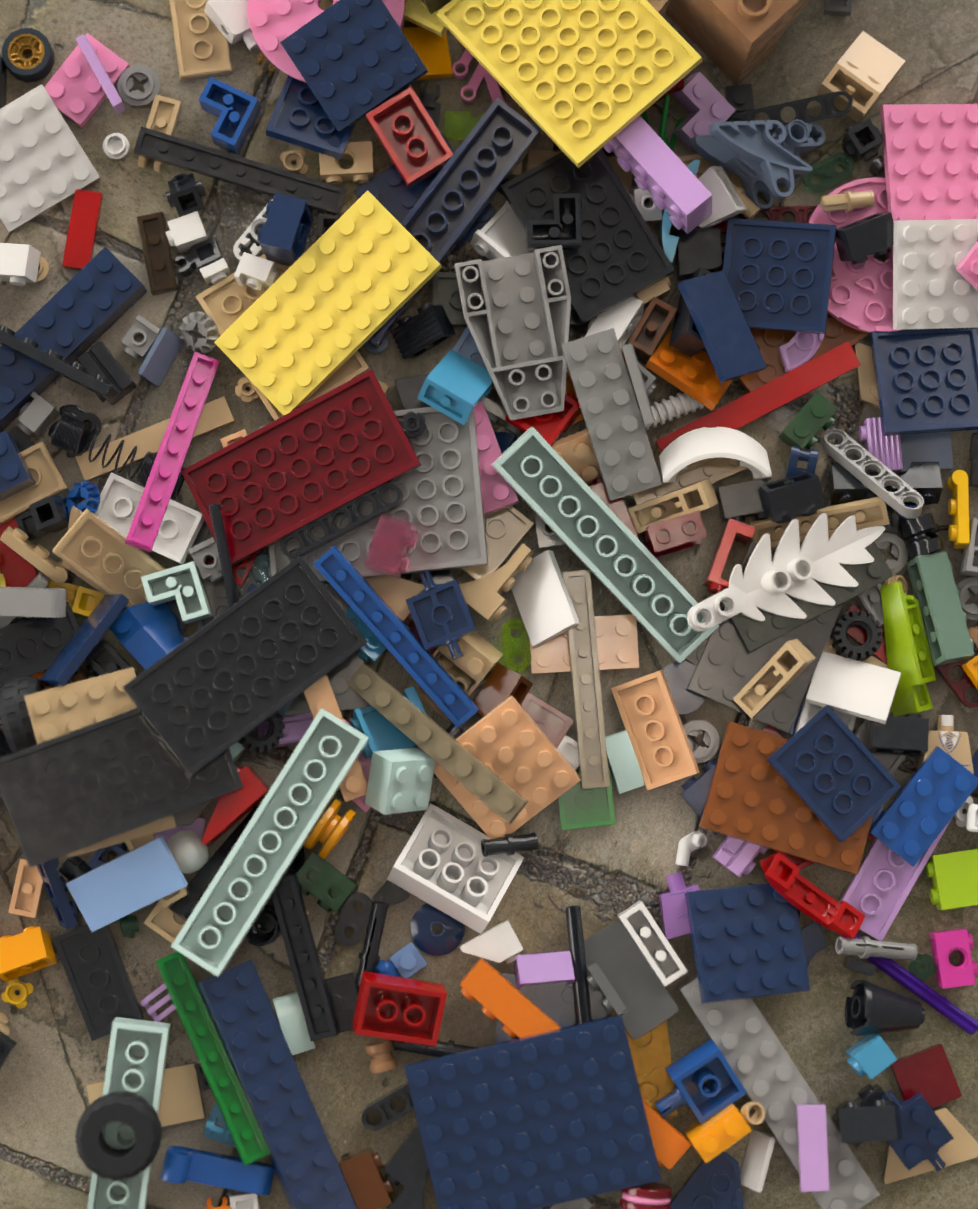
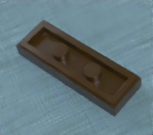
[137,212,178,295]

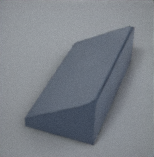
[138,327,184,387]

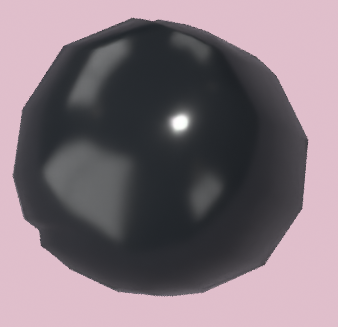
[246,904,282,946]

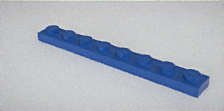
[313,545,479,728]

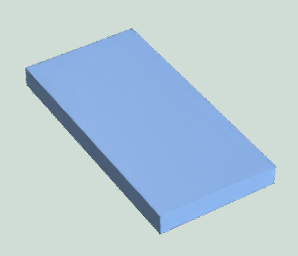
[66,836,188,932]

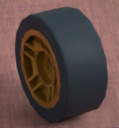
[2,28,55,82]

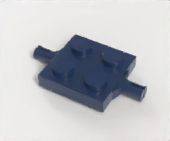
[406,570,477,660]
[882,1090,954,1171]

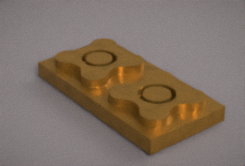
[611,1012,678,1117]

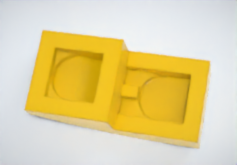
[47,579,104,617]

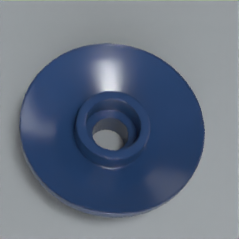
[410,903,465,956]

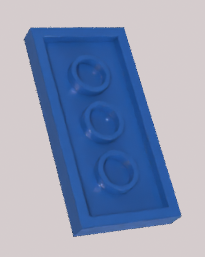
[869,746,978,867]

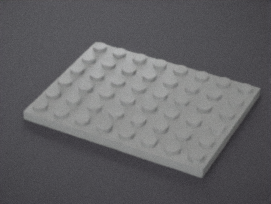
[259,407,488,582]

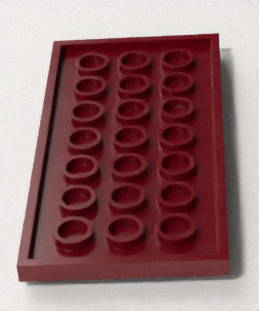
[181,369,422,566]

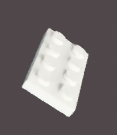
[95,473,205,564]

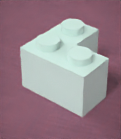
[141,561,213,624]

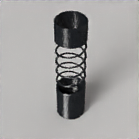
[50,413,185,500]

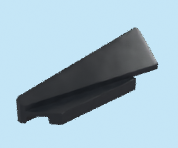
[168,806,259,921]

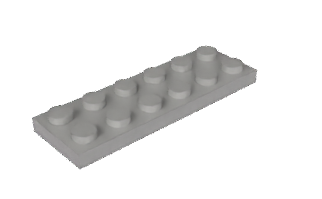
[561,328,662,501]

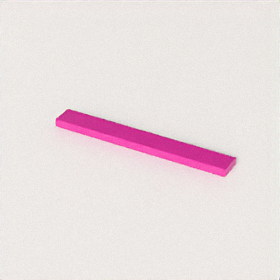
[125,352,220,553]

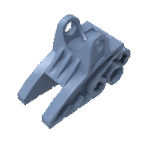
[690,119,825,211]

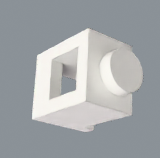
[234,252,279,290]

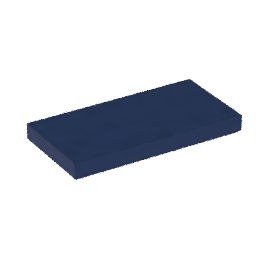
[678,270,766,383]
[40,594,129,686]

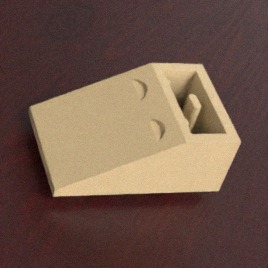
[817,31,906,123]
[408,632,504,722]

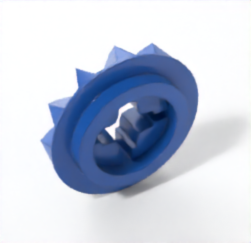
[62,480,100,519]

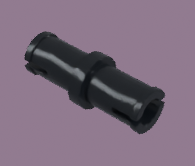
[481,832,538,857]

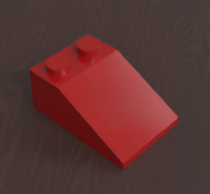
[201,765,270,846]

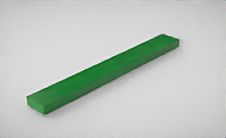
[155,951,271,1166]

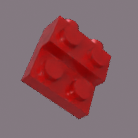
[505,393,581,447]

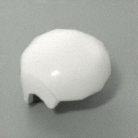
[166,830,209,874]

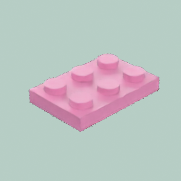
[44,33,130,128]

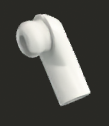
[675,831,707,866]

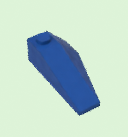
[109,601,185,670]

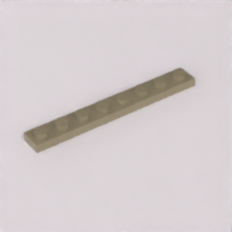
[562,570,610,789]
[347,663,528,824]

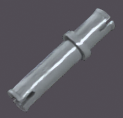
[835,936,917,961]

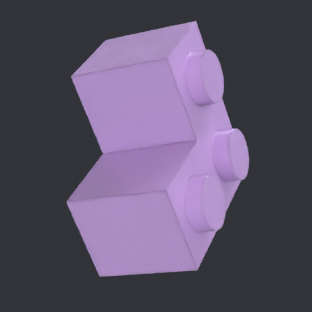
[672,71,736,151]

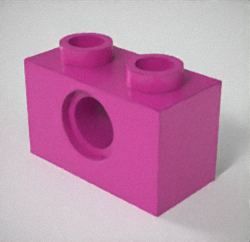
[929,928,978,989]

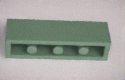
[906,552,975,666]

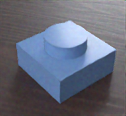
[390,941,428,978]

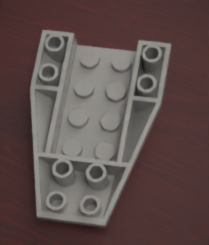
[454,245,571,421]

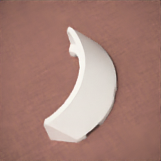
[659,427,772,483]

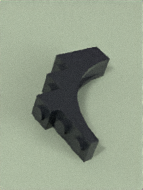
[384,1124,429,1209]

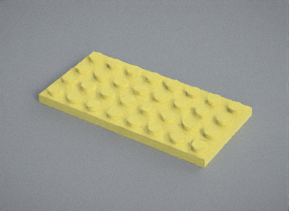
[214,190,442,416]

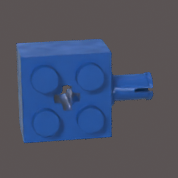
[654,1039,747,1124]

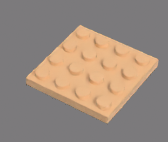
[434,695,581,839]

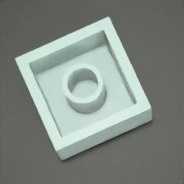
[365,748,435,815]

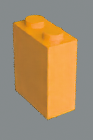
[684,1104,752,1163]

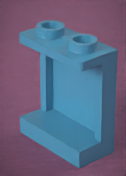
[417,349,493,425]
[350,686,426,761]

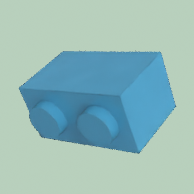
[845,1034,897,1080]

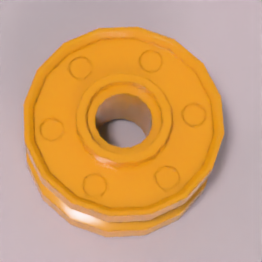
[304,799,357,860]

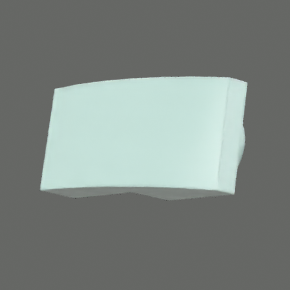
[605,730,645,794]
[272,992,315,1055]

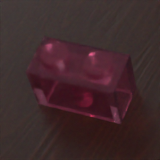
[364,513,418,578]

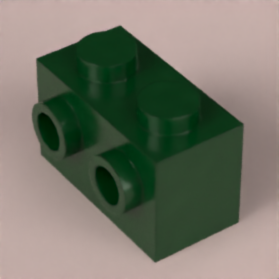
[778,391,838,451]
[296,852,357,912]

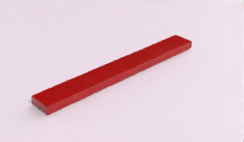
[656,341,861,452]

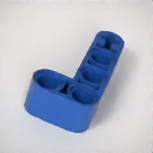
[161,1146,275,1195]

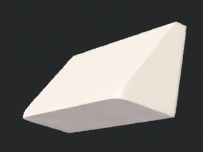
[740,1130,775,1192]

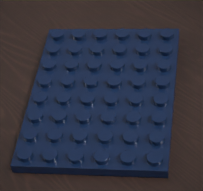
[404,1014,661,1209]

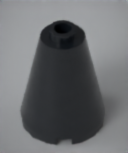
[845,980,925,1036]

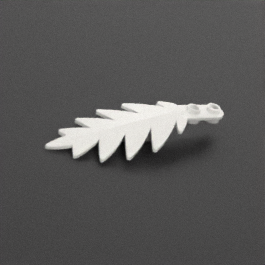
[687,513,885,632]

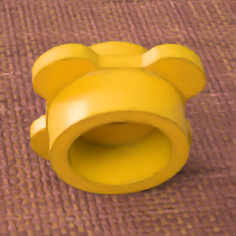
[2,978,34,1009]

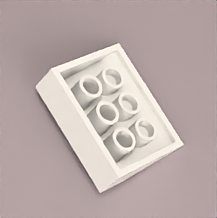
[387,803,525,934]

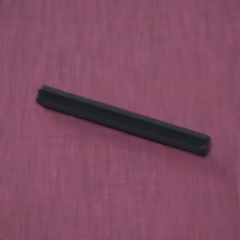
[566,906,592,1025]

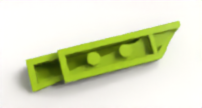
[881,581,936,716]

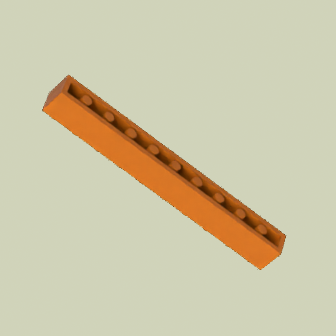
[460,957,692,1170]

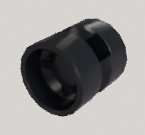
[898,513,944,560]

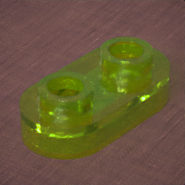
[502,618,531,673]

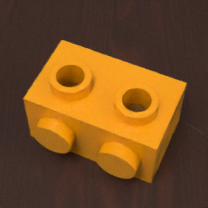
[0,926,57,982]

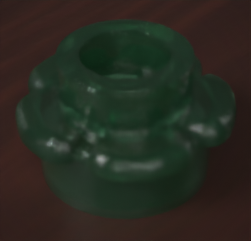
[119,914,139,938]
[909,954,936,981]

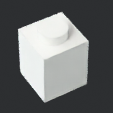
[166,211,208,253]

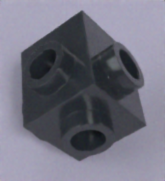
[842,119,883,163]
[166,173,206,217]

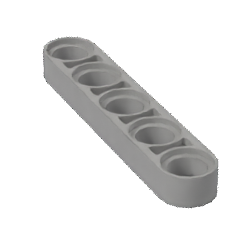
[822,428,924,519]

